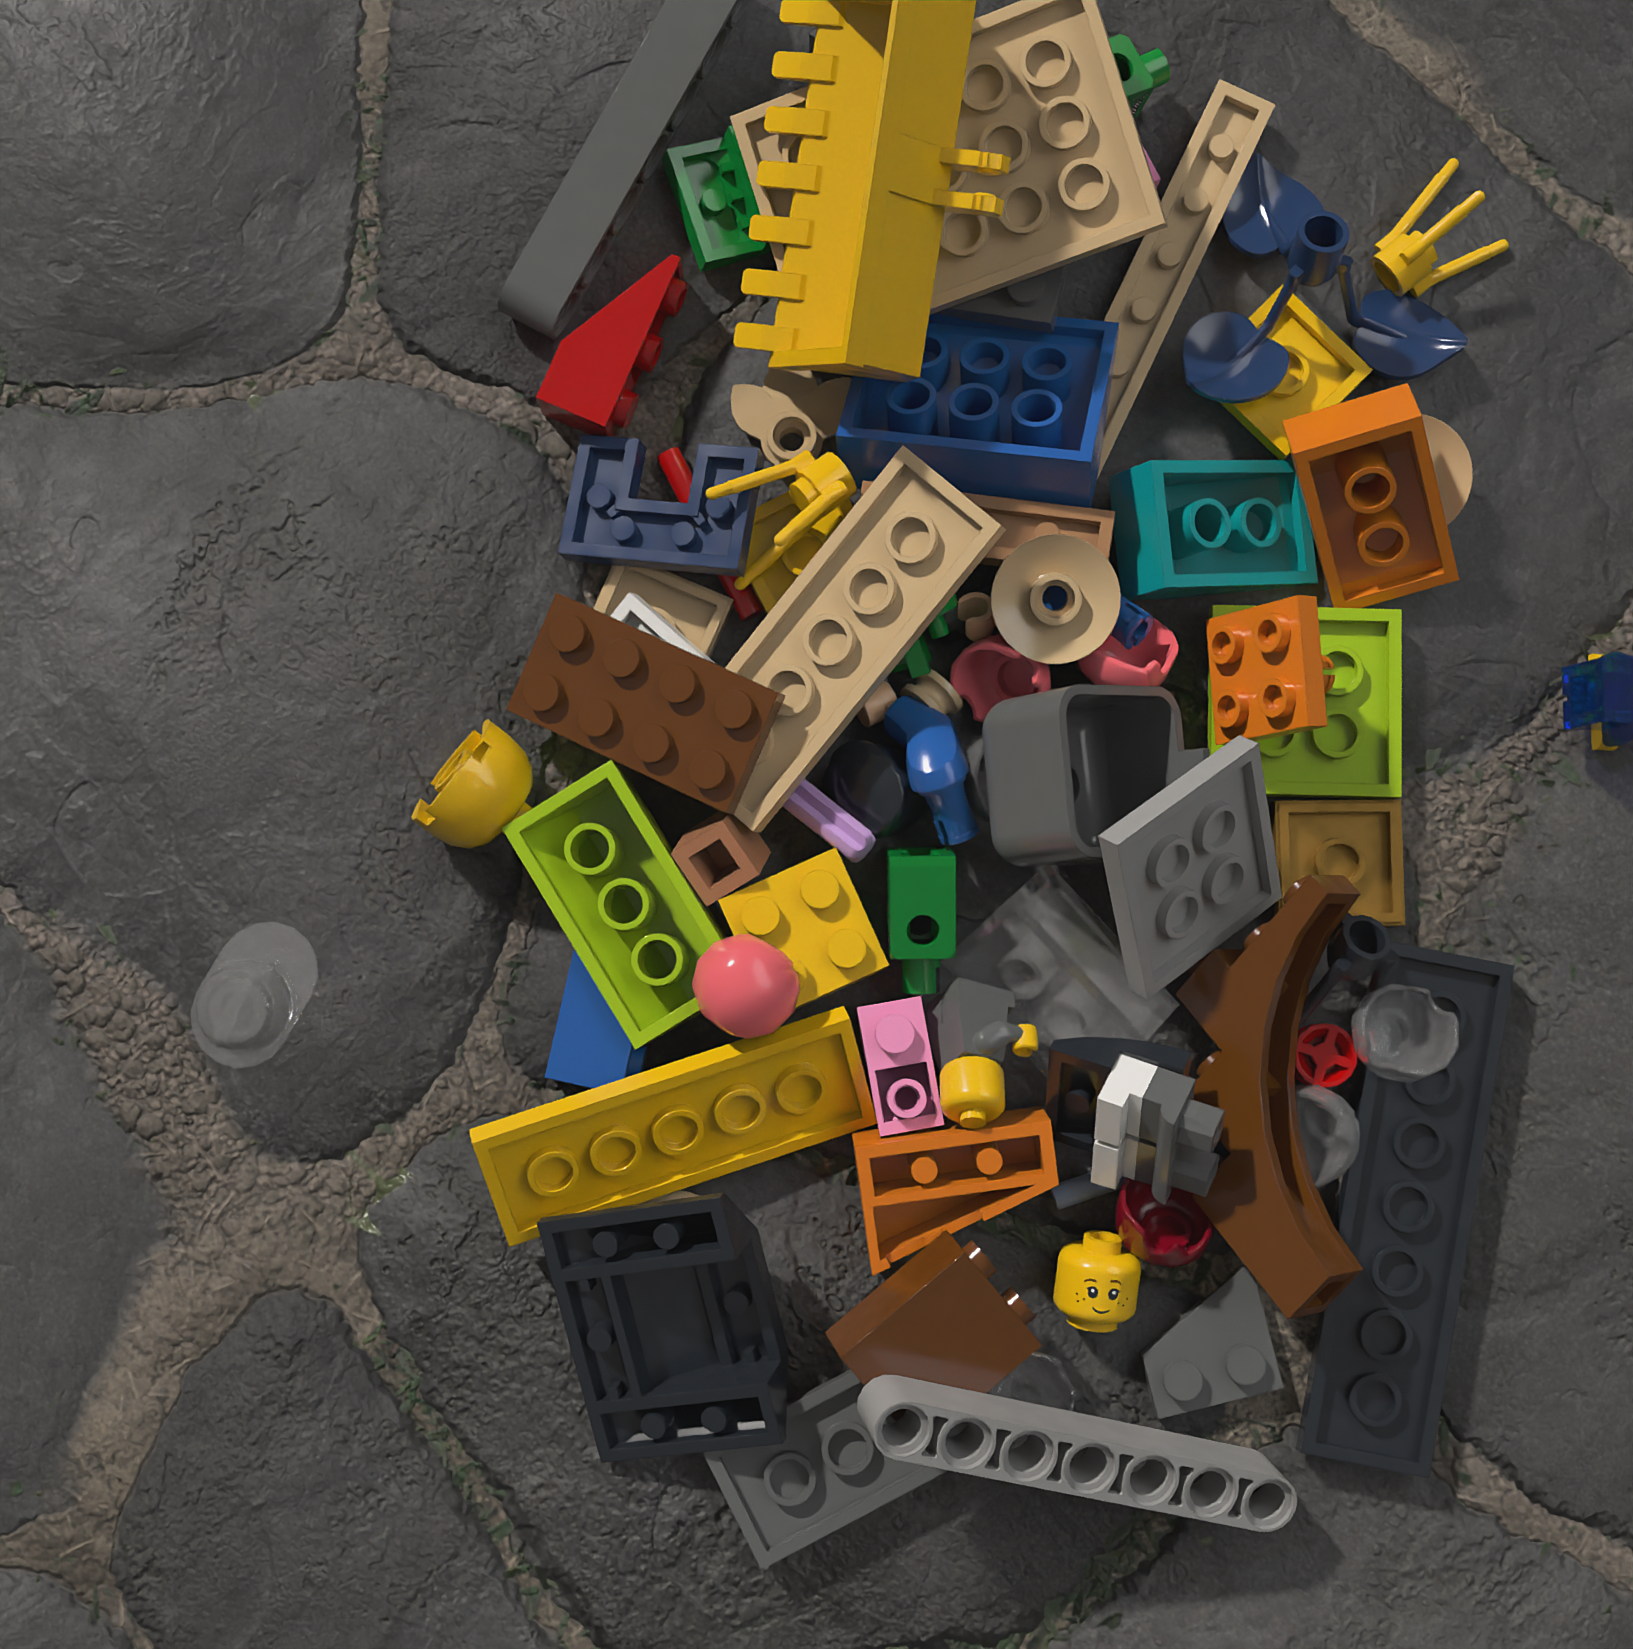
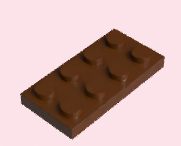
[506,593,786,814]

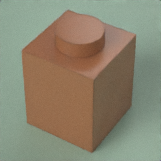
[671,811,771,907]

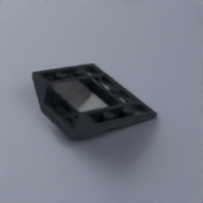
[537,1193,788,1463]

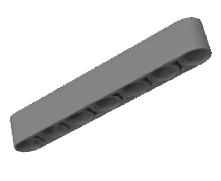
[857,1375,1297,1532]

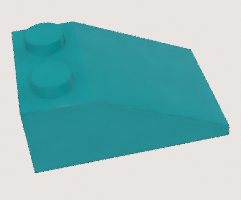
[1108,460,1318,600]

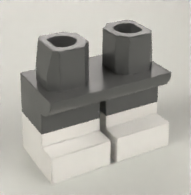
[1091,1054,1225,1205]

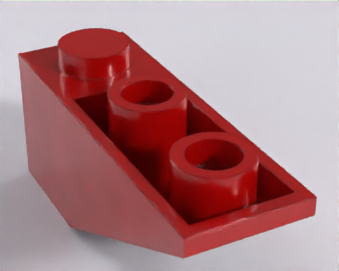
[536,254,689,437]

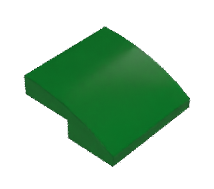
[661,125,772,272]

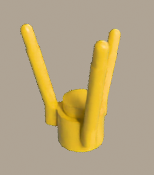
[1371,158,1509,298]
[706,450,857,590]

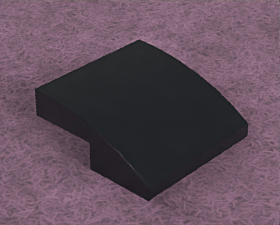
[1045,1037,1192,1153]

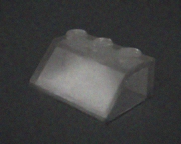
[941,866,1179,1077]

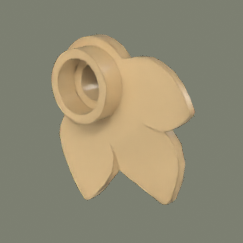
[731,368,852,466]

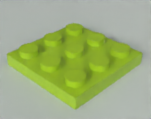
[1207,605,1402,800]

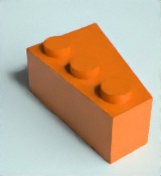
[852,1106,1059,1276]

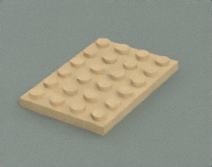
[730,0,1168,315]

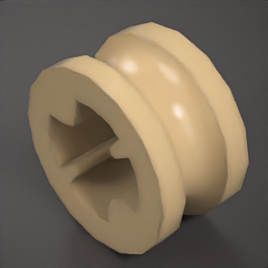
[900,669,963,715]

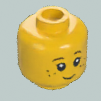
[1053,1230,1142,1333]

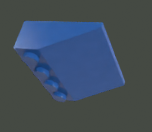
[836,313,1119,508]

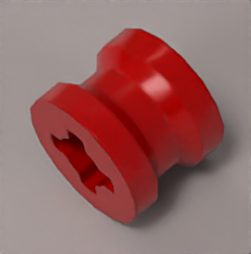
[1294,1023,1358,1088]

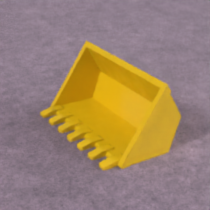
[733,0,1011,383]

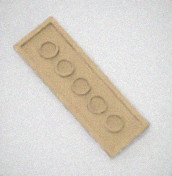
[725,445,1006,832]

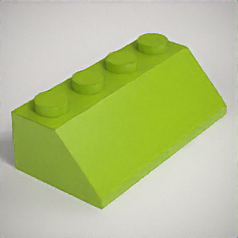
[502,760,727,1050]

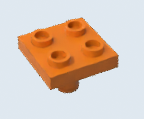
[1206,595,1335,745]

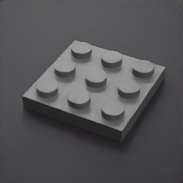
[1098,735,1282,1000]

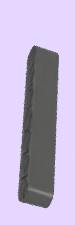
[498,0,750,340]

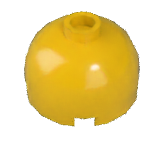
[411,719,533,849]

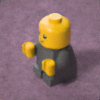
[927,977,1038,1129]

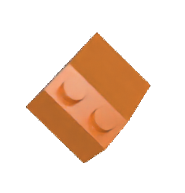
[1282,383,1460,608]

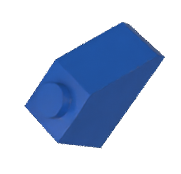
[544,951,647,1088]

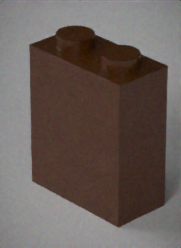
[825,1230,1042,1422]

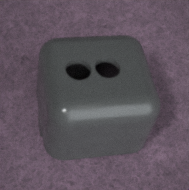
[982,684,1210,867]

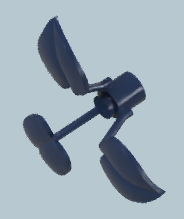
[1182,153,1468,404]

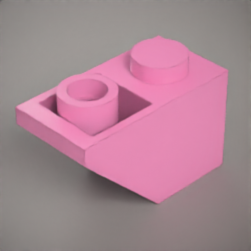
[856,996,945,1137]

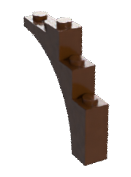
[1175,874,1363,1319]

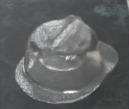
[190,922,318,1068]

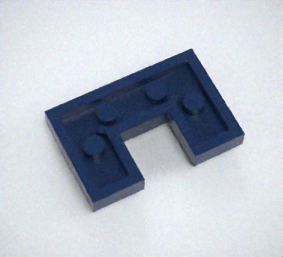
[558,434,765,577]

